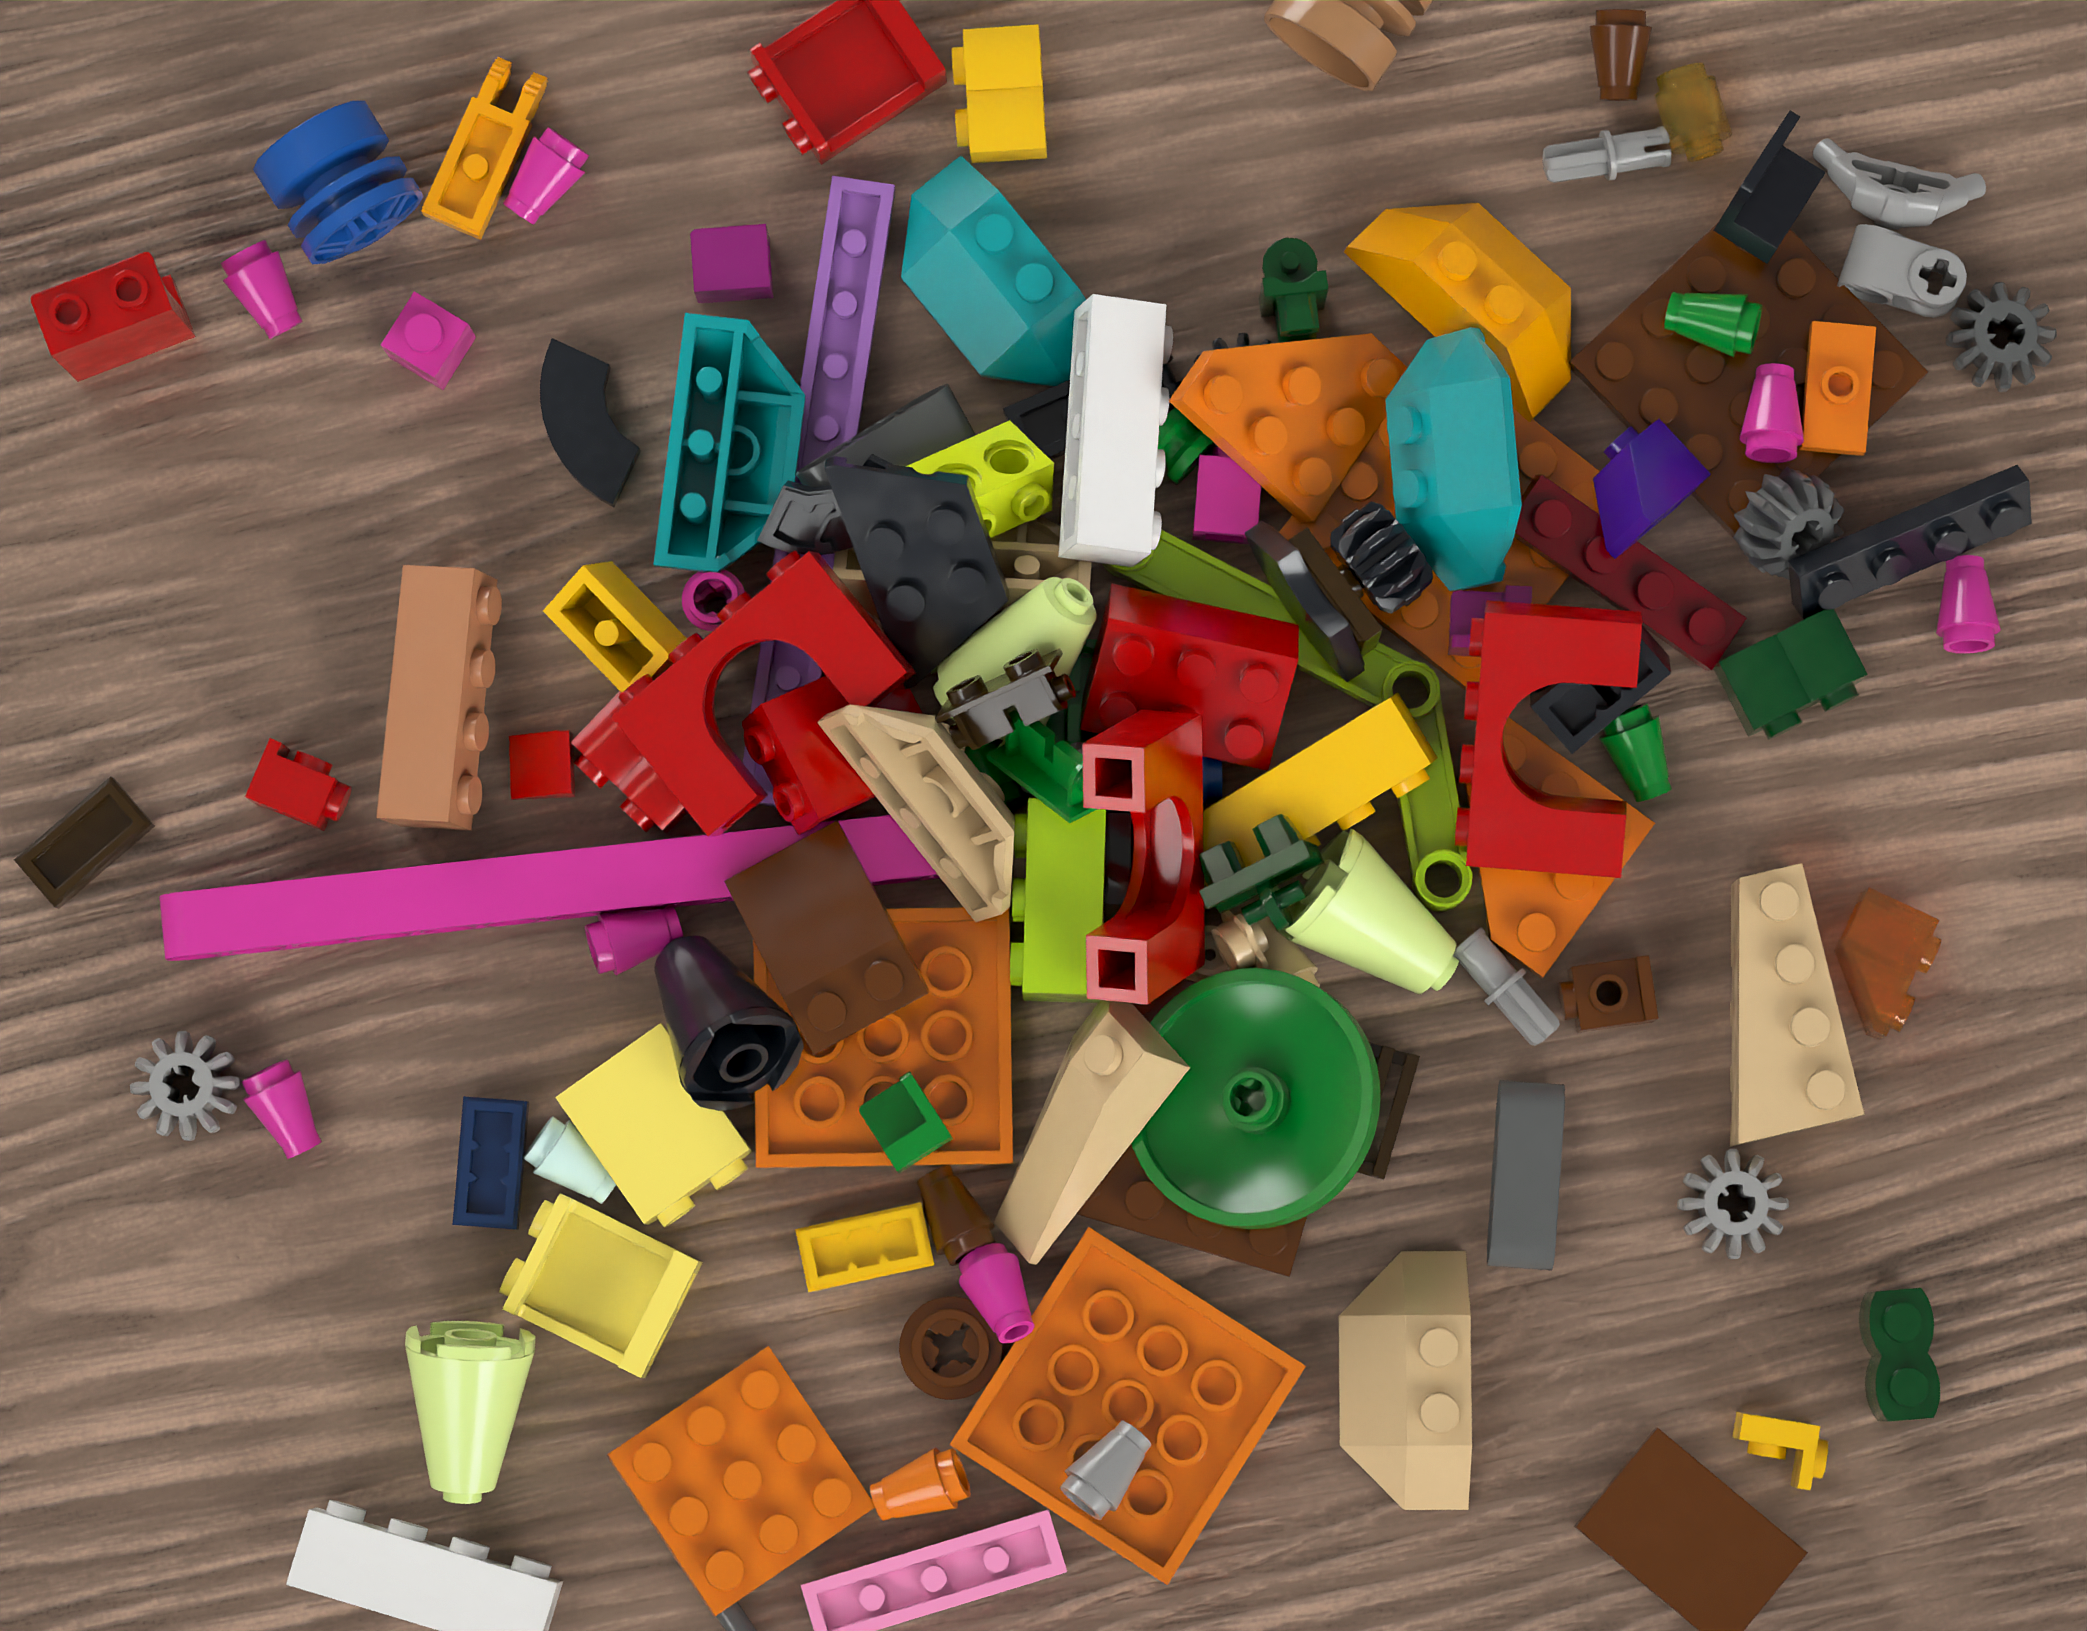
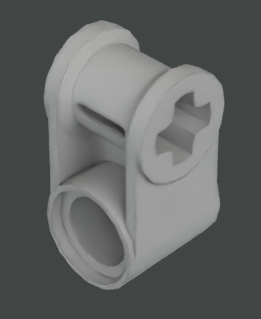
[1837,224,1967,318]

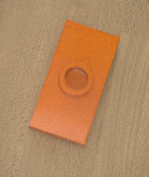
[1799,321,1876,456]

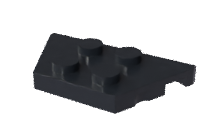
[824,456,1009,689]

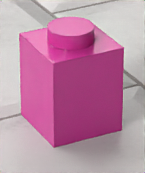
[381,291,476,390]
[1192,447,1261,544]

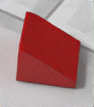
[509,730,575,800]

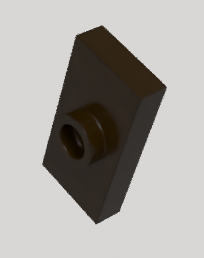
[1289,528,1383,657]

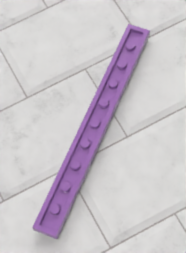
[743,176,896,807]

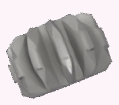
[130,1031,242,1141]
[1677,1149,1789,1259]

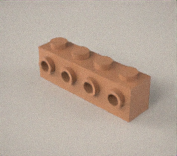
[376,565,502,831]

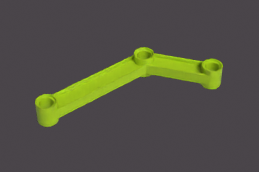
[1102,530,1472,912]

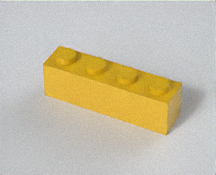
[1203,692,1438,887]

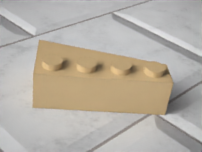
[1730,863,1864,1147]

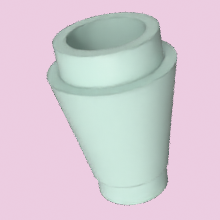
[523,1116,616,1204]

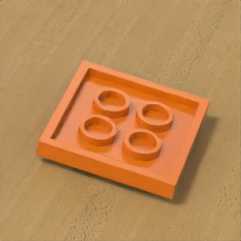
[607,1346,875,1617]

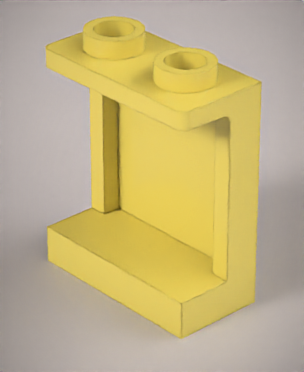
[555,1023,753,1228]
[499,1193,703,1378]

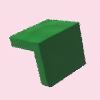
[859,1071,953,1174]

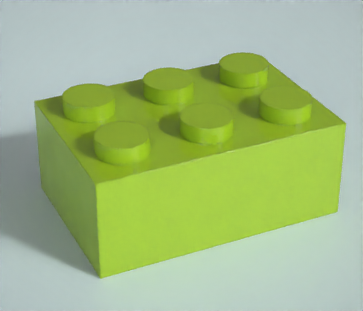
[1010,798,1106,1003]

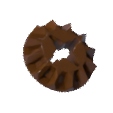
[899,1296,1002,1400]

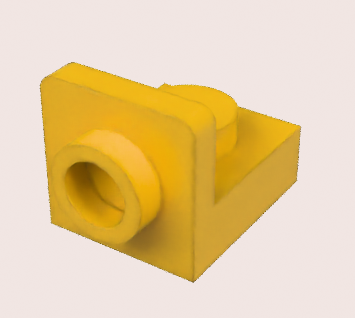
[1733,1412,1828,1490]

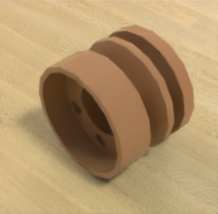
[1264,0,1433,91]

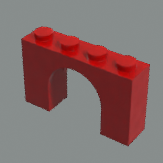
[611,550,916,837]
[1455,600,1642,878]
[1082,709,1205,1004]

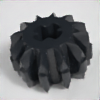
[1330,501,1433,614]

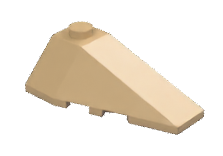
[994,1000,1190,1265]

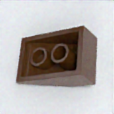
[724,820,929,1055]

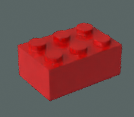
[1080,583,1299,771]

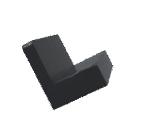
[1713,110,1826,264]

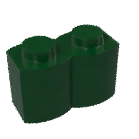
[1714,609,1868,740]
[1859,1288,1940,1422]

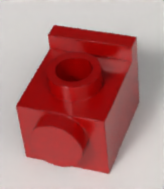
[245,738,352,831]

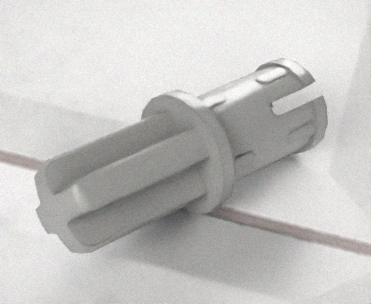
[1542,126,1671,183]
[1453,927,1560,1046]

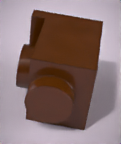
[1559,955,1659,1033]

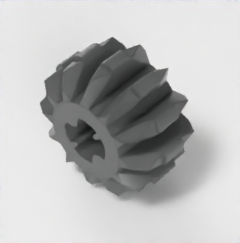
[1946,282,2057,392]
[1733,467,1845,580]

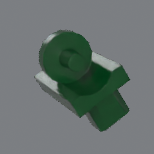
[1259,237,1328,343]
[1199,814,1325,931]

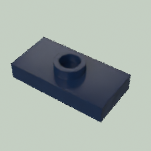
[452,1096,529,1230]

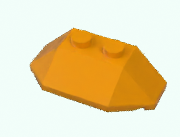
[1344,203,1571,422]

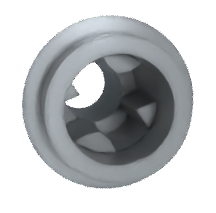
[1060,1420,1152,1520]

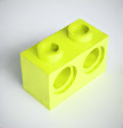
[906,420,1054,538]

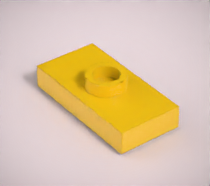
[795,1202,935,1293]

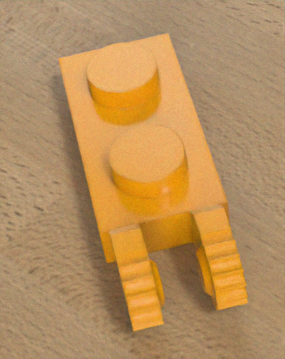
[421,57,548,240]

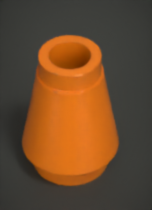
[870,1447,971,1521]

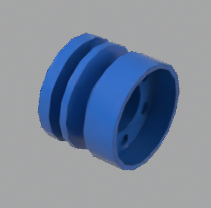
[253,101,424,265]

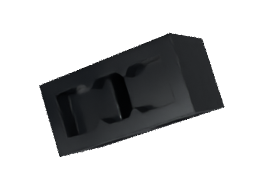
[1530,609,1671,754]

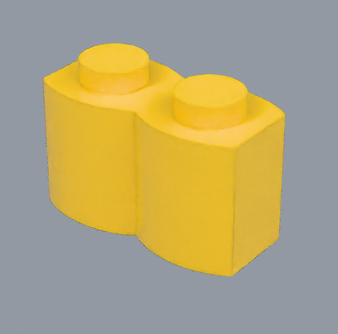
[952,24,1047,163]

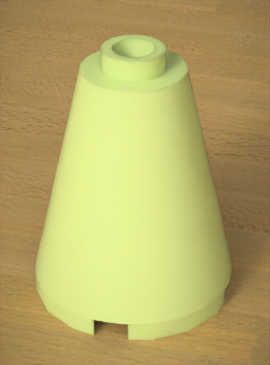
[931,577,1097,747]
[1276,828,1459,994]
[405,1321,536,1504]

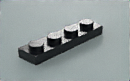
[1788,465,2032,620]

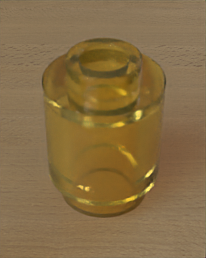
[1654,63,1732,162]

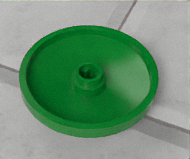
[1131,968,1381,1229]

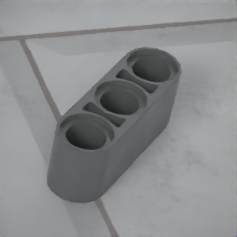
[796,384,976,487]
[1487,1080,1565,1271]

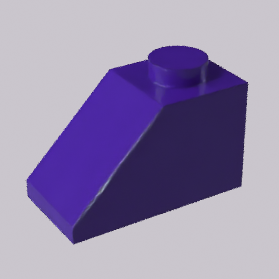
[1593,419,1711,559]

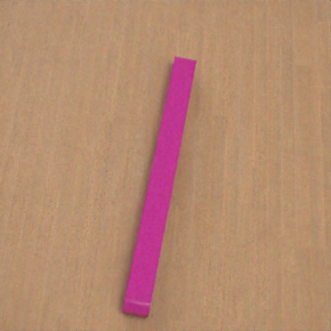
[159,815,941,961]

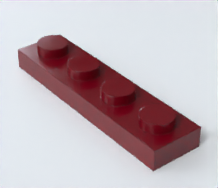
[1514,474,1747,671]

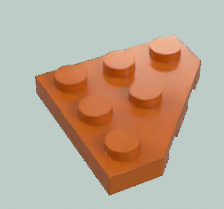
[1169,333,1408,523]
[1464,717,1655,979]

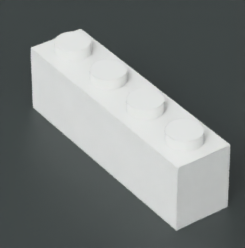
[1058,294,1173,567]
[286,1500,563,1631]

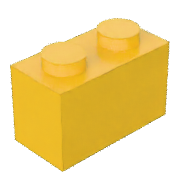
[543,561,687,693]

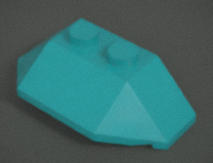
[901,156,1087,387]
[653,313,806,573]
[1385,327,1522,591]

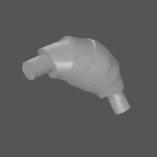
[1813,138,1986,230]

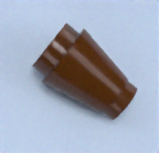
[1589,9,1652,101]
[916,1165,996,1266]

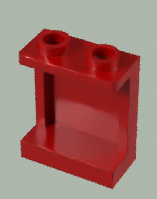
[747,0,947,165]
[31,252,196,382]
[742,676,923,835]

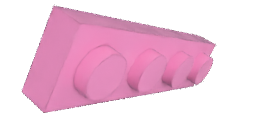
[801,1509,1067,1631]

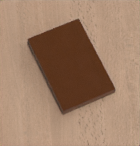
[1574,1427,1808,1631]

